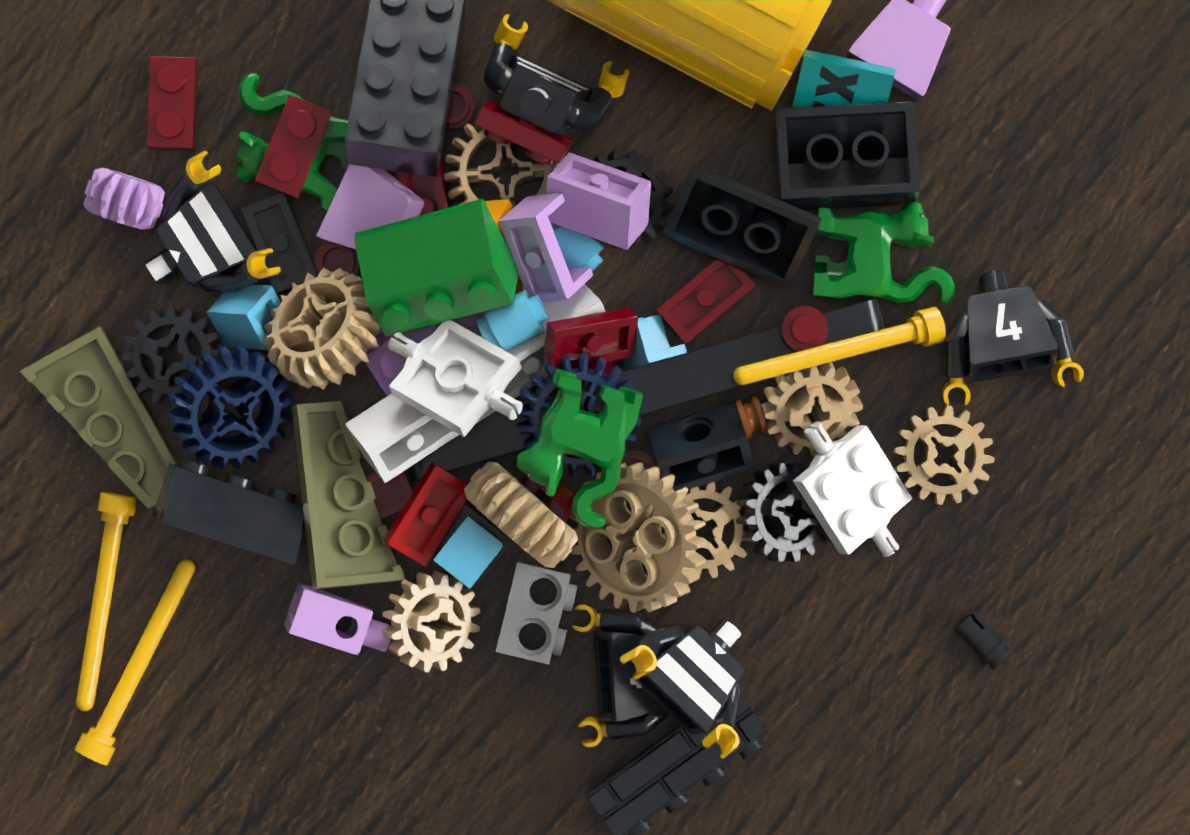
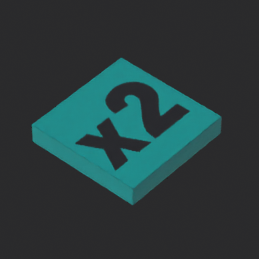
[791,50,895,108]

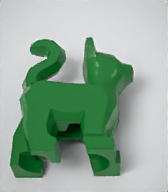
[235,73,349,212]
[813,201,955,305]
[516,368,643,529]

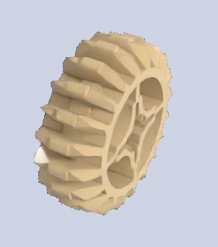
[444,124,559,208]
[263,268,383,390]
[464,461,578,568]

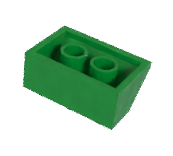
[354,199,519,337]

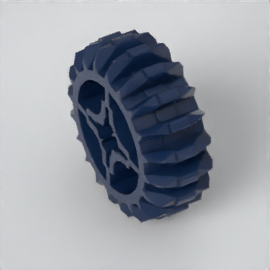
[168,346,292,470]
[515,352,641,478]

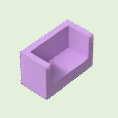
[547,152,651,250]
[498,192,593,302]

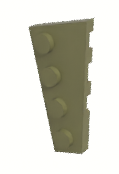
[20,327,179,509]
[292,401,406,590]

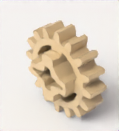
[761,362,863,456]
[893,405,995,505]
[661,482,747,578]
[382,570,480,672]

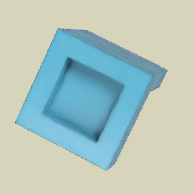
[207,284,281,350]
[623,314,687,371]
[434,516,503,588]

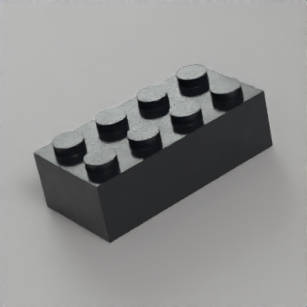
[345,0,466,177]

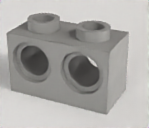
[496,561,578,665]

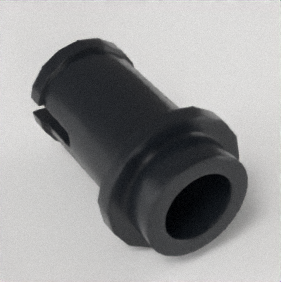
[954,610,1013,670]

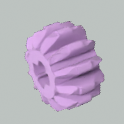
[83,168,165,230]

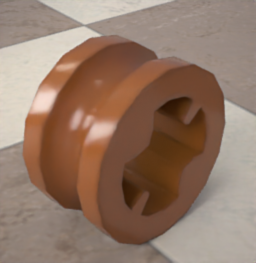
[734,394,768,439]

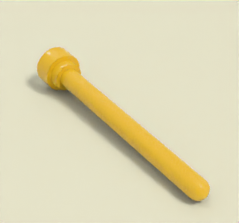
[733,307,946,385]
[76,492,137,711]
[74,559,195,766]

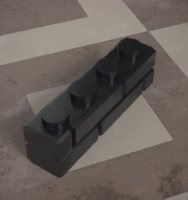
[586,694,768,835]

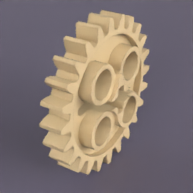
[570,462,708,613]

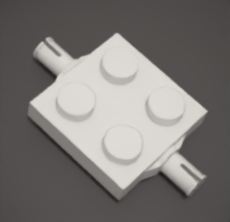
[388,320,523,437]
[793,421,912,557]

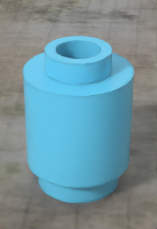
[550,222,604,271]
[476,290,549,351]

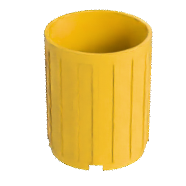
[547,0,832,111]

